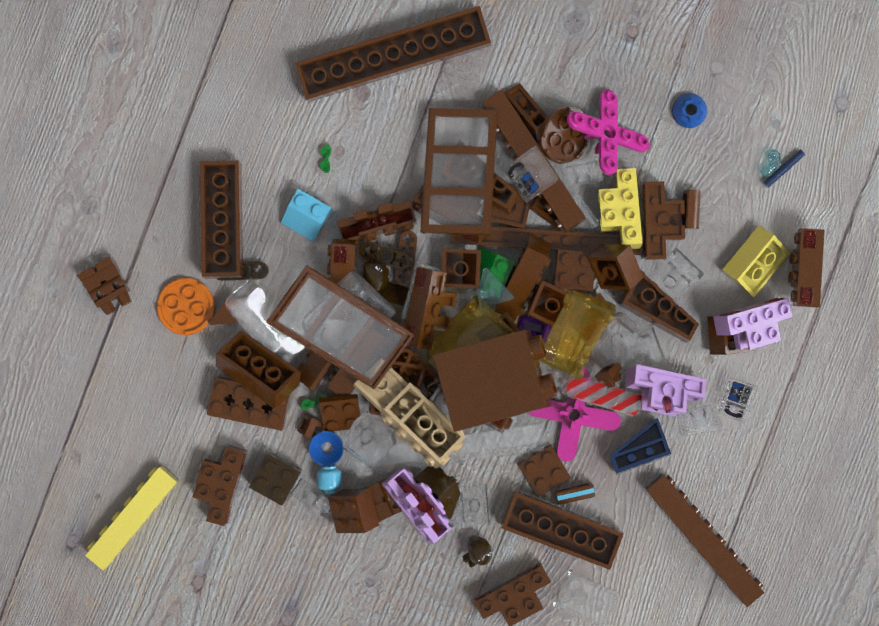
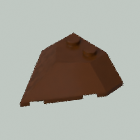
[369,345,443,415]

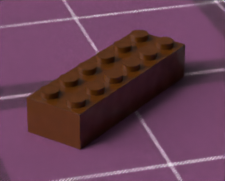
[200,160,243,279]
[501,490,624,570]

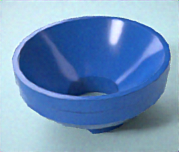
[672,93,707,128]
[309,431,344,466]

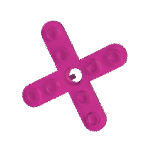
[567,90,649,175]
[529,367,621,462]

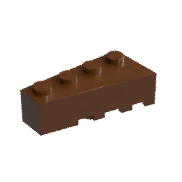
[494,234,551,321]

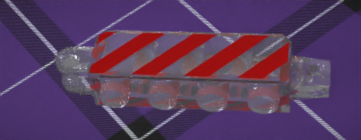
[552,370,650,416]

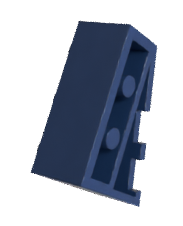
[609,418,671,475]

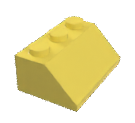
[722,226,790,297]

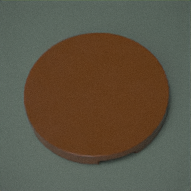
[539,106,590,164]

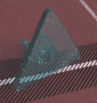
[474,268,514,309]

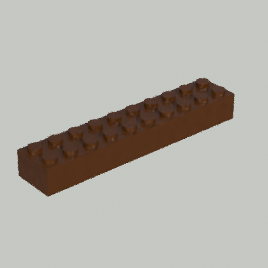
[295,6,491,102]

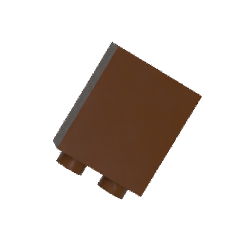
[433,330,557,432]

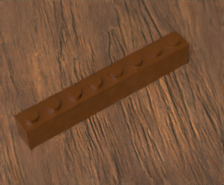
[482,90,586,233]
[645,474,765,607]

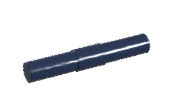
[763,149,805,188]

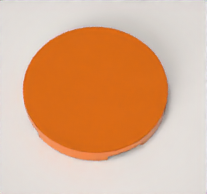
[157,278,215,335]

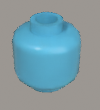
[317,465,342,494]

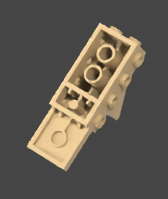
[353,358,466,468]

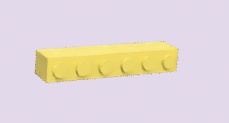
[85,466,179,570]

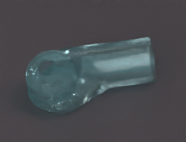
[760,149,781,178]

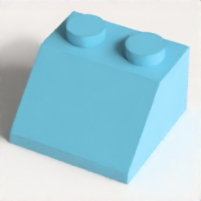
[281,189,333,242]

